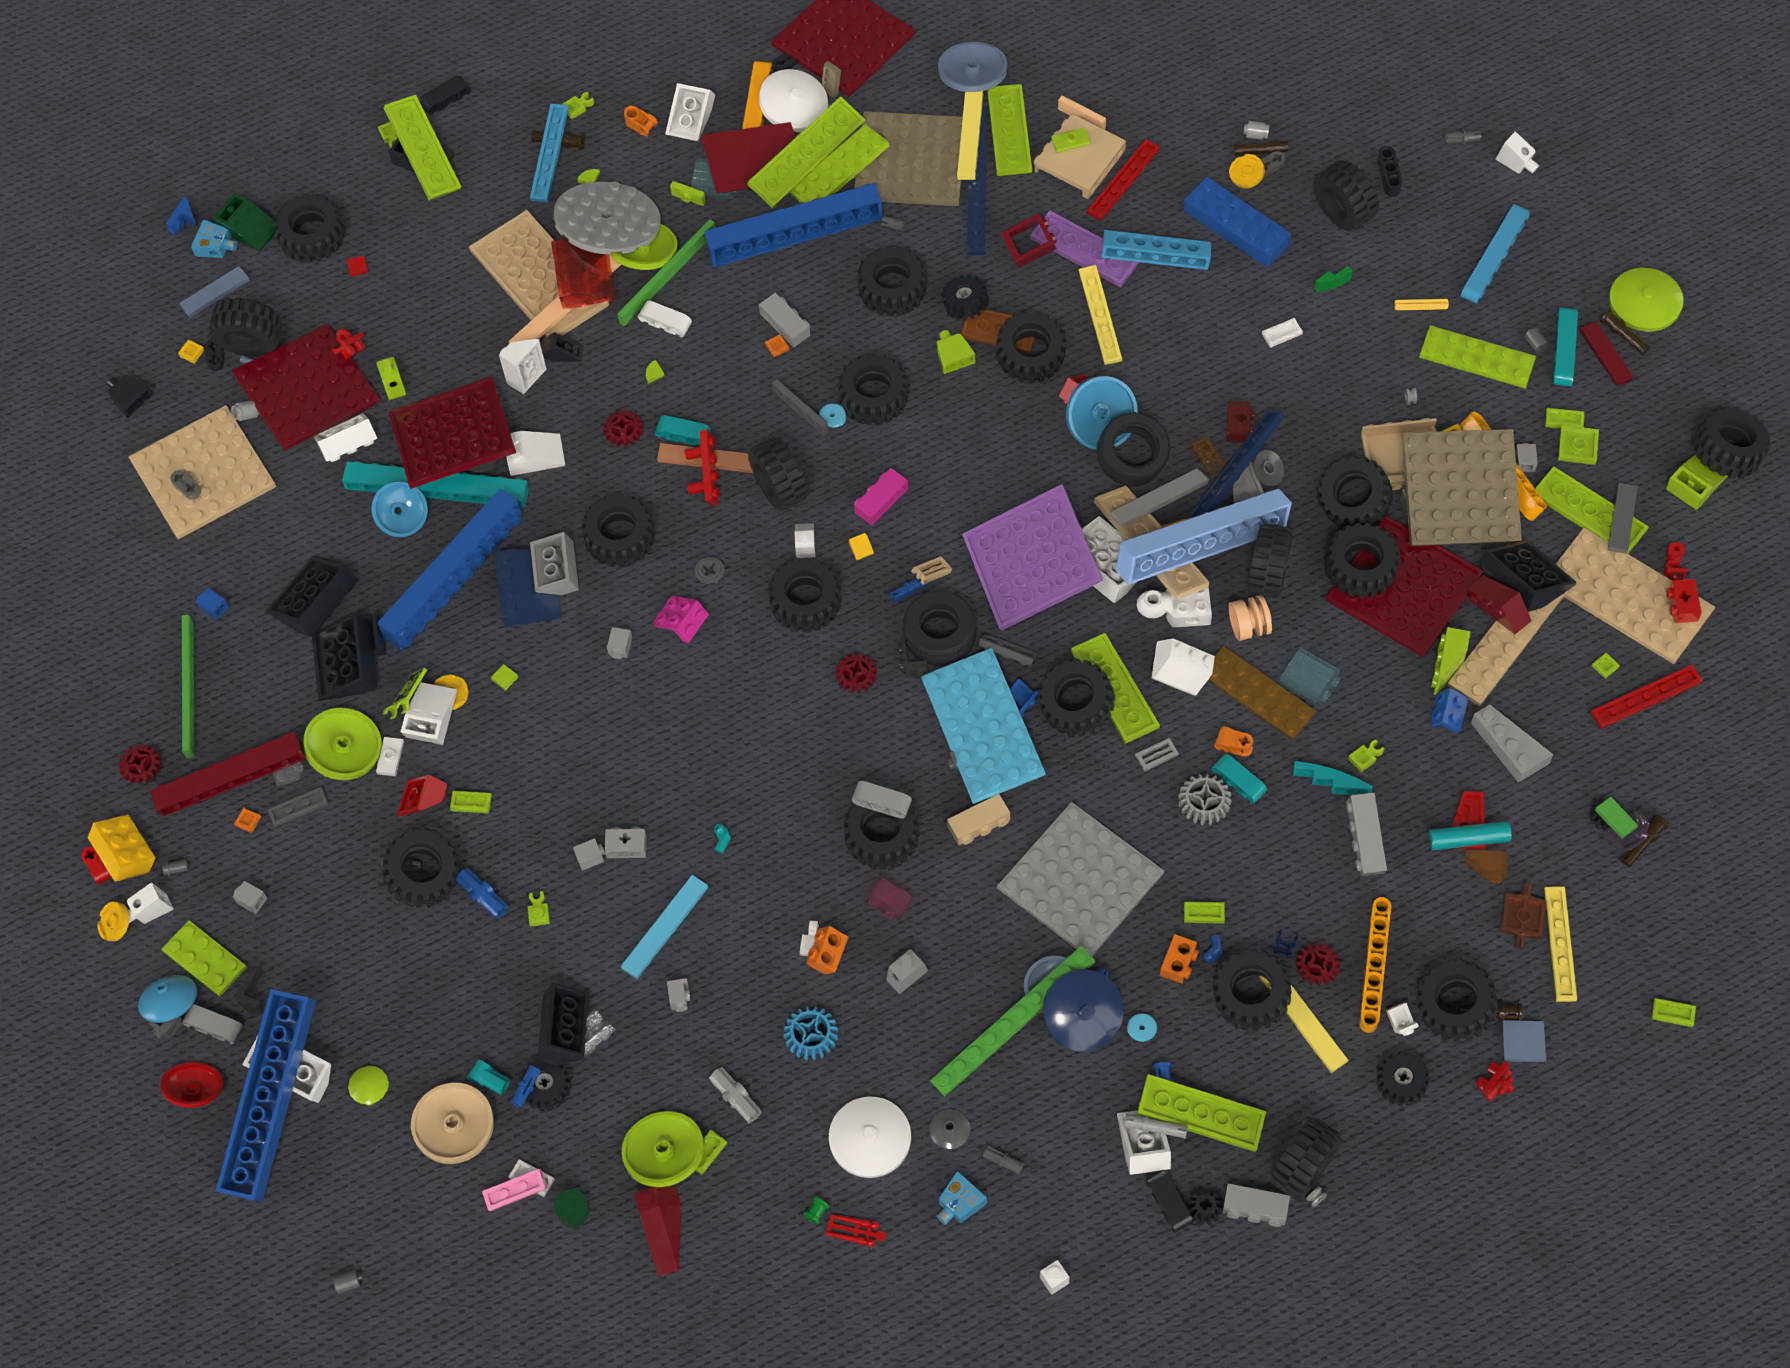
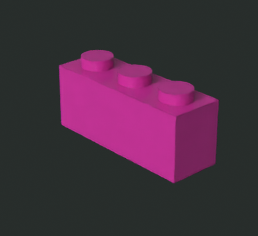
[854,468,908,526]

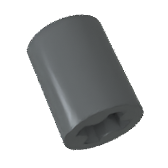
[1524,328,1549,353]
[333,1270,363,1294]

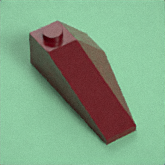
[634,1187,682,1277]

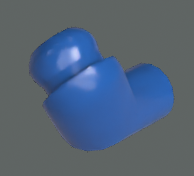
[1203,935,1223,963]

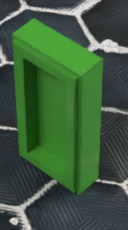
[1595,797,1638,839]

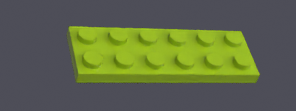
[987,84,1032,176]
[383,95,461,201]
[790,124,890,204]
[1419,325,1536,389]
[1535,466,1649,554]
[1071,633,1160,744]
[1136,1074,1266,1152]

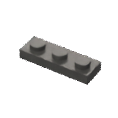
[978,633,1039,666]

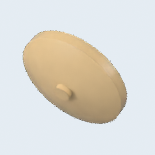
[411,1083,494,1164]

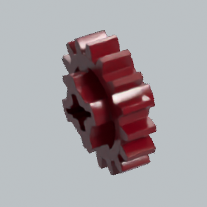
[603,409,643,447]
[835,653,877,694]
[118,744,162,785]
[1296,943,1341,987]

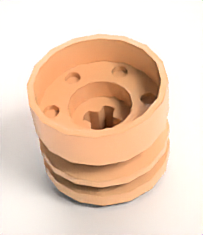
[1228,595,1272,641]

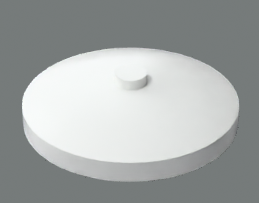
[759,69,828,132]
[829,1097,911,1178]

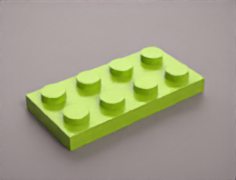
[161,920,247,997]

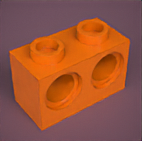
[806,926,848,974]
[1160,934,1199,984]

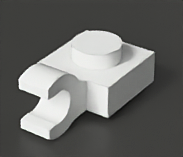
[800,921,819,956]

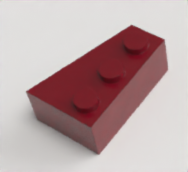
[1467,575,1532,634]

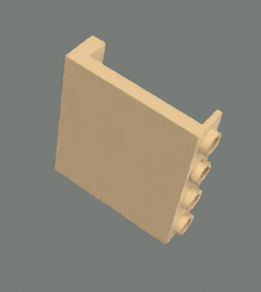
[1034,114,1126,199]
[1361,418,1436,490]

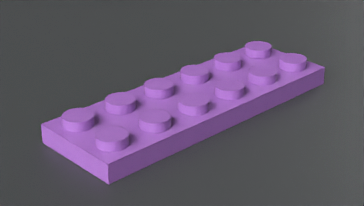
[1030,211,1140,288]

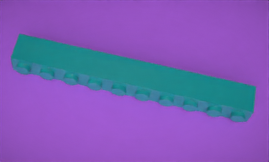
[342,461,529,508]

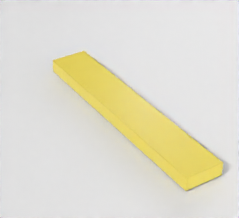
[957,91,983,180]
[1079,265,1122,365]
[1544,887,1577,1002]
[1259,976,1348,1073]

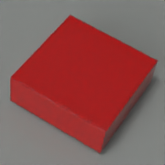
[347,255,368,277]

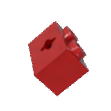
[1666,579,1702,623]

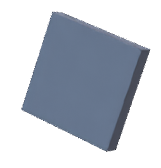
[1502,1020,1546,1062]

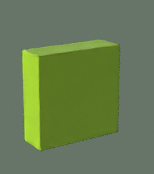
[1592,653,1620,679]
[491,664,518,691]

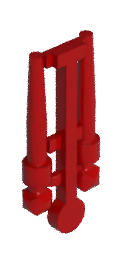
[826,1214,886,1247]

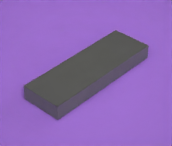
[267,787,329,827]

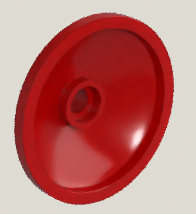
[160,1062,223,1108]

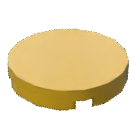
[1229,154,1265,189]
[434,674,469,710]
[97,902,129,941]

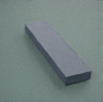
[179,266,250,318]

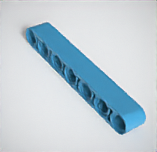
[1461,204,1531,304]

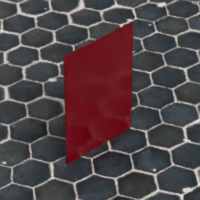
[701,122,795,194]

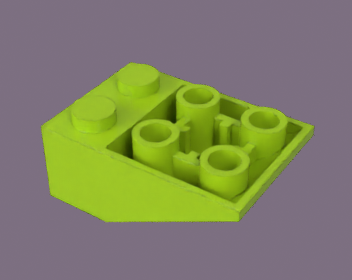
[1666,455,1728,510]
[1431,627,1471,695]

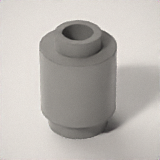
[1243,120,1270,140]
[231,400,259,421]

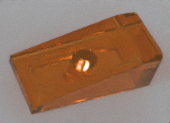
[1189,435,1226,475]

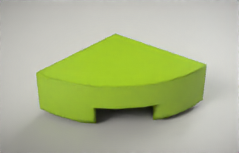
[577,169,600,184]
[646,360,664,384]

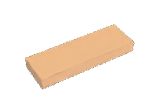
[1058,96,1106,130]

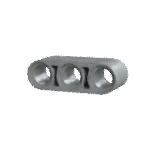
[852,781,912,818]
[182,1004,243,1044]

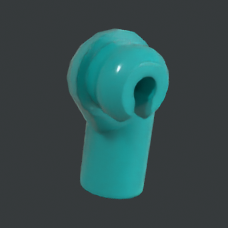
[714,824,731,854]

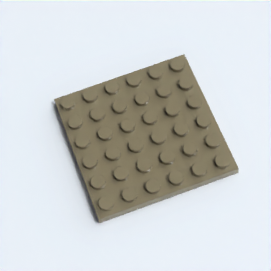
[854,111,963,206]
[1402,429,1522,546]

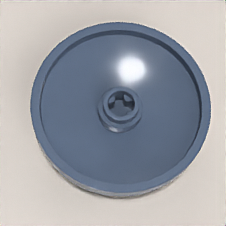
[938,42,1007,92]

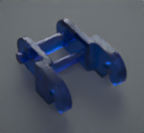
[1273,929,1299,958]

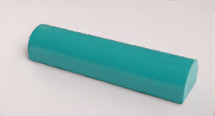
[1428,821,1512,850]

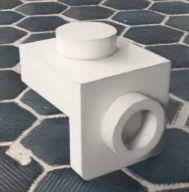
[1386,1002,1419,1036]

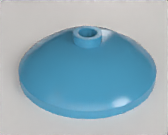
[371,482,428,537]
[138,975,197,1023]

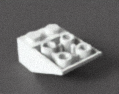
[401,682,457,745]

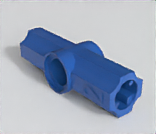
[456,868,509,919]

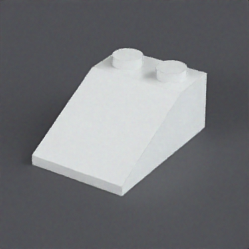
[665,83,715,142]
[507,431,565,476]
[1117,1110,1171,1175]

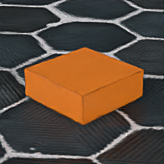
[765,334,789,357]
[234,808,261,833]

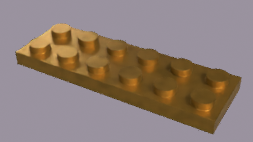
[1207,646,1316,741]

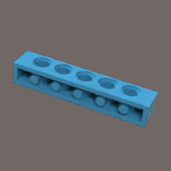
[1101,230,1211,270]

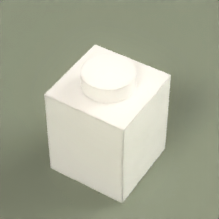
[1040,1260,1069,1295]

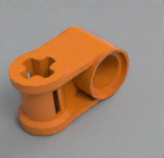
[624,106,658,137]
[1214,727,1253,757]

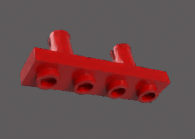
[685,430,720,505]

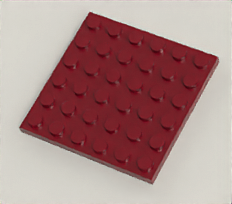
[771,0,916,97]
[231,323,380,451]
[389,377,517,489]
[1325,515,1484,658]

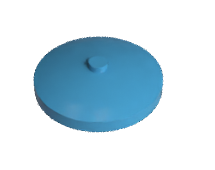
[1066,376,1138,450]

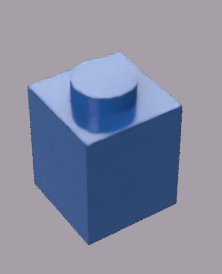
[195,588,228,620]

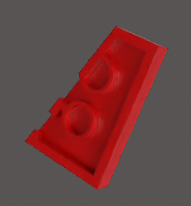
[1452,791,1485,849]

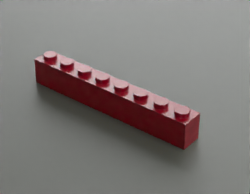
[150,732,306,817]

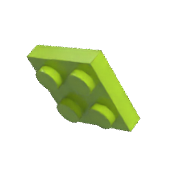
[1558,425,1599,465]

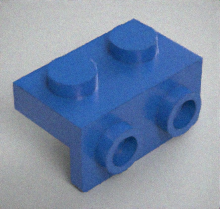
[1009,679,1038,718]
[1431,688,1469,733]

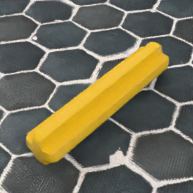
[1394,298,1449,310]

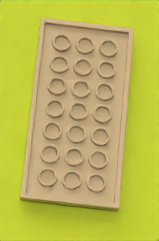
[469,210,609,337]
[1556,528,1715,664]

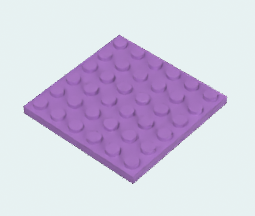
[962,484,1103,631]

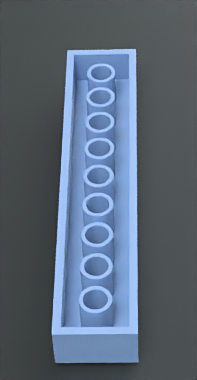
[1116,489,1292,585]

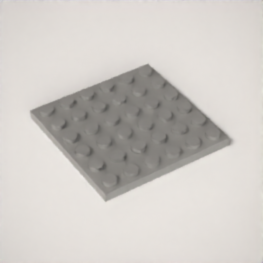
[997,802,1164,957]

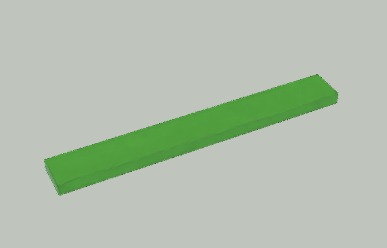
[617,219,716,326]
[182,615,194,758]

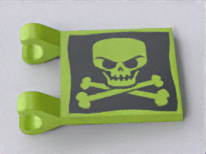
[383,668,427,719]

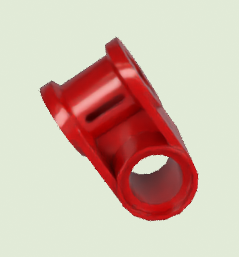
[81,846,112,885]

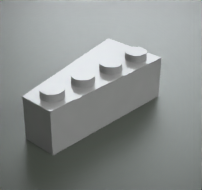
[1471,705,1553,783]
[1346,793,1387,876]

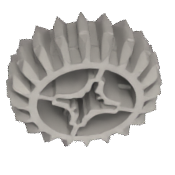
[1178,773,1232,825]

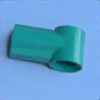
[467,1060,511,1096]

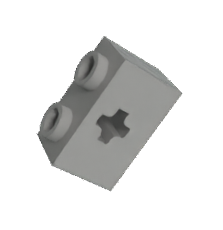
[605,827,647,858]

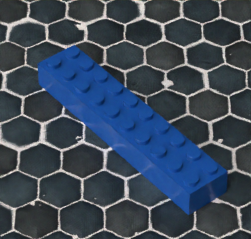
[704,183,882,268]
[378,489,522,651]
[216,989,316,1202]

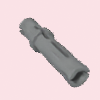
[1124,1114,1188,1139]

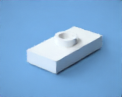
[376,737,404,776]

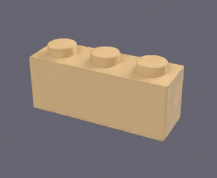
[947,794,1010,846]

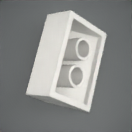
[499,339,546,394]
[314,413,377,462]
[1152,638,1215,695]

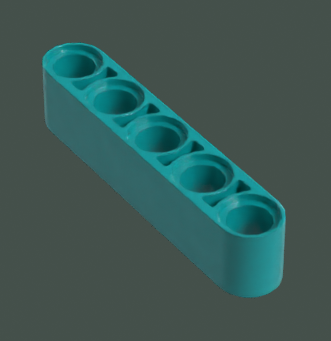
[1553,307,1578,387]

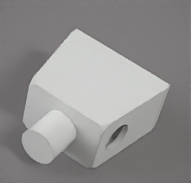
[1496,132,1539,174]
[127,883,174,924]

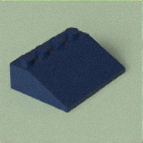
[495,549,561,627]

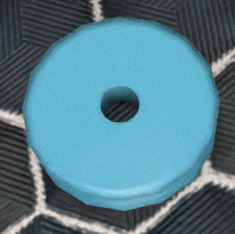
[819,403,846,427]
[1127,1013,1157,1042]

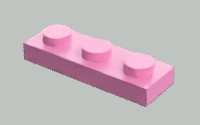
[482,1169,548,1211]

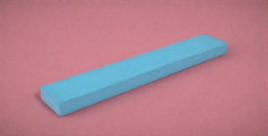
[621,875,708,979]

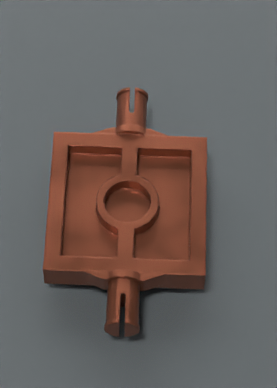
[1500,883,1547,949]

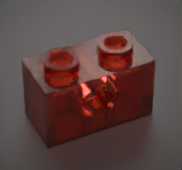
[1226,401,1254,443]

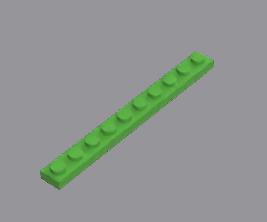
[930,946,1095,1097]

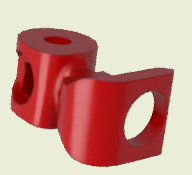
[1663,542,1688,579]

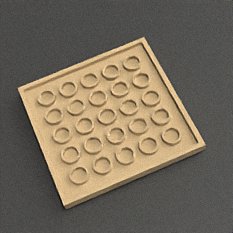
[129,405,276,539]

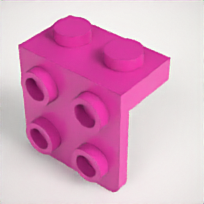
[653,596,709,643]

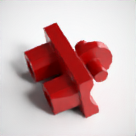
[333,329,366,360]
[1477,1061,1514,1102]

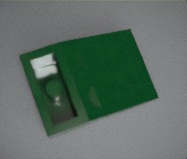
[213,193,275,252]

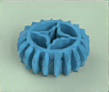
[784,1006,838,1061]

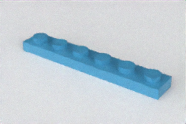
[530,104,569,203]

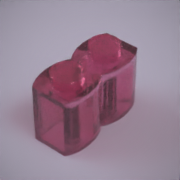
[866,877,913,920]

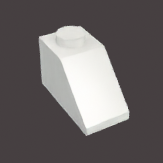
[795,523,815,558]

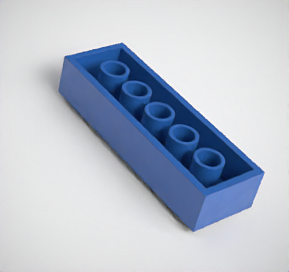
[1184,177,1291,268]

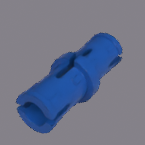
[889,578,928,603]
[510,1065,541,1108]

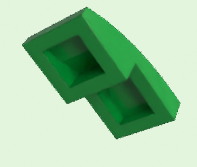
[1315,266,1353,292]

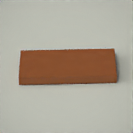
[961,310,1035,353]

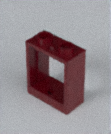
[1001,213,1057,268]

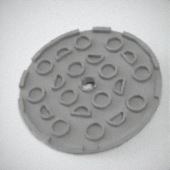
[553,182,660,254]

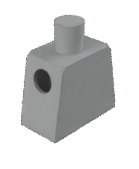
[886,949,928,994]

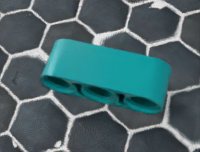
[655,415,711,446]
[1211,754,1267,804]

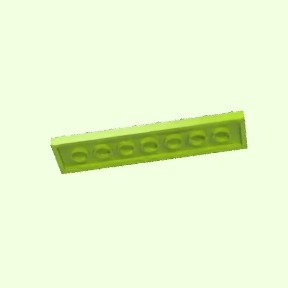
[747,96,866,209]

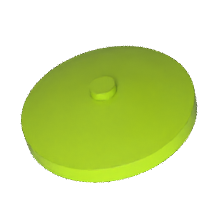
[609,224,677,270]
[1609,268,1683,332]
[303,708,382,780]
[622,1111,704,1187]

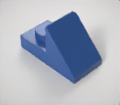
[166,197,197,235]

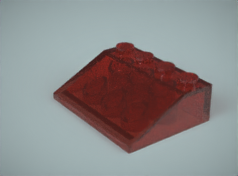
[551,238,616,309]

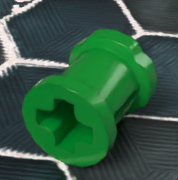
[803,1197,830,1225]

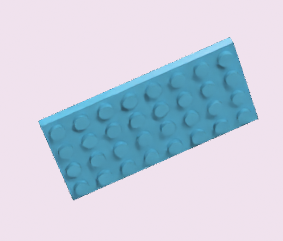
[921,648,1046,804]

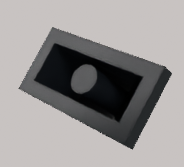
[541,332,583,362]

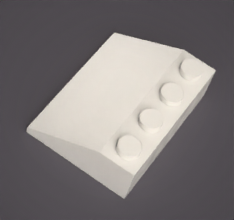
[1082,516,1138,603]

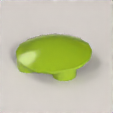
[348,1066,389,1106]

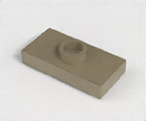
[822,61,841,98]

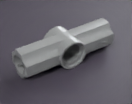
[709,1067,762,1124]

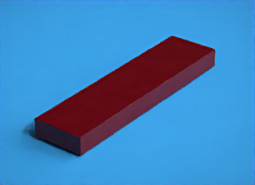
[1579,321,1633,387]

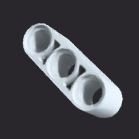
[638,301,692,337]

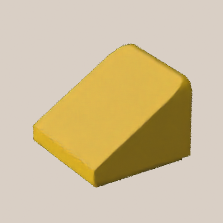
[849,533,874,560]

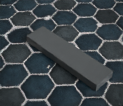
[772,379,828,436]
[1608,483,1638,554]

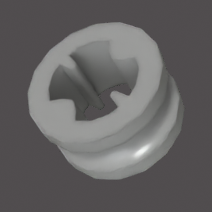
[1405,388,1417,405]
[1306,1187,1327,1207]

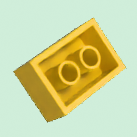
[88,814,155,882]

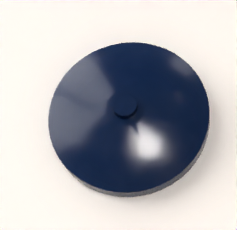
[1042,969,1124,1051]

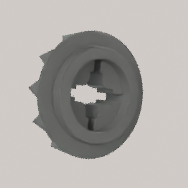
[695,557,725,585]

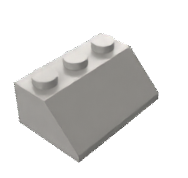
[530,532,579,595]

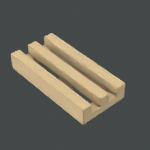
[911,556,952,585]

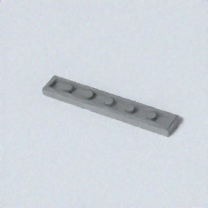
[1110,468,1209,528]

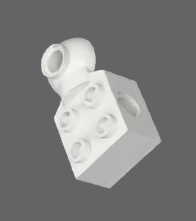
[1137,588,1212,628]

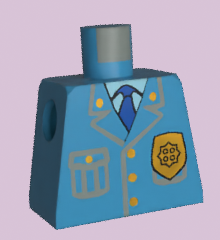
[191,220,238,258]
[937,1172,987,1225]

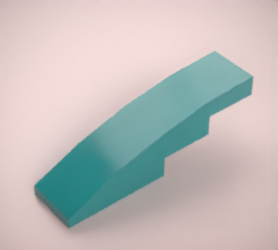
[1293,761,1373,795]

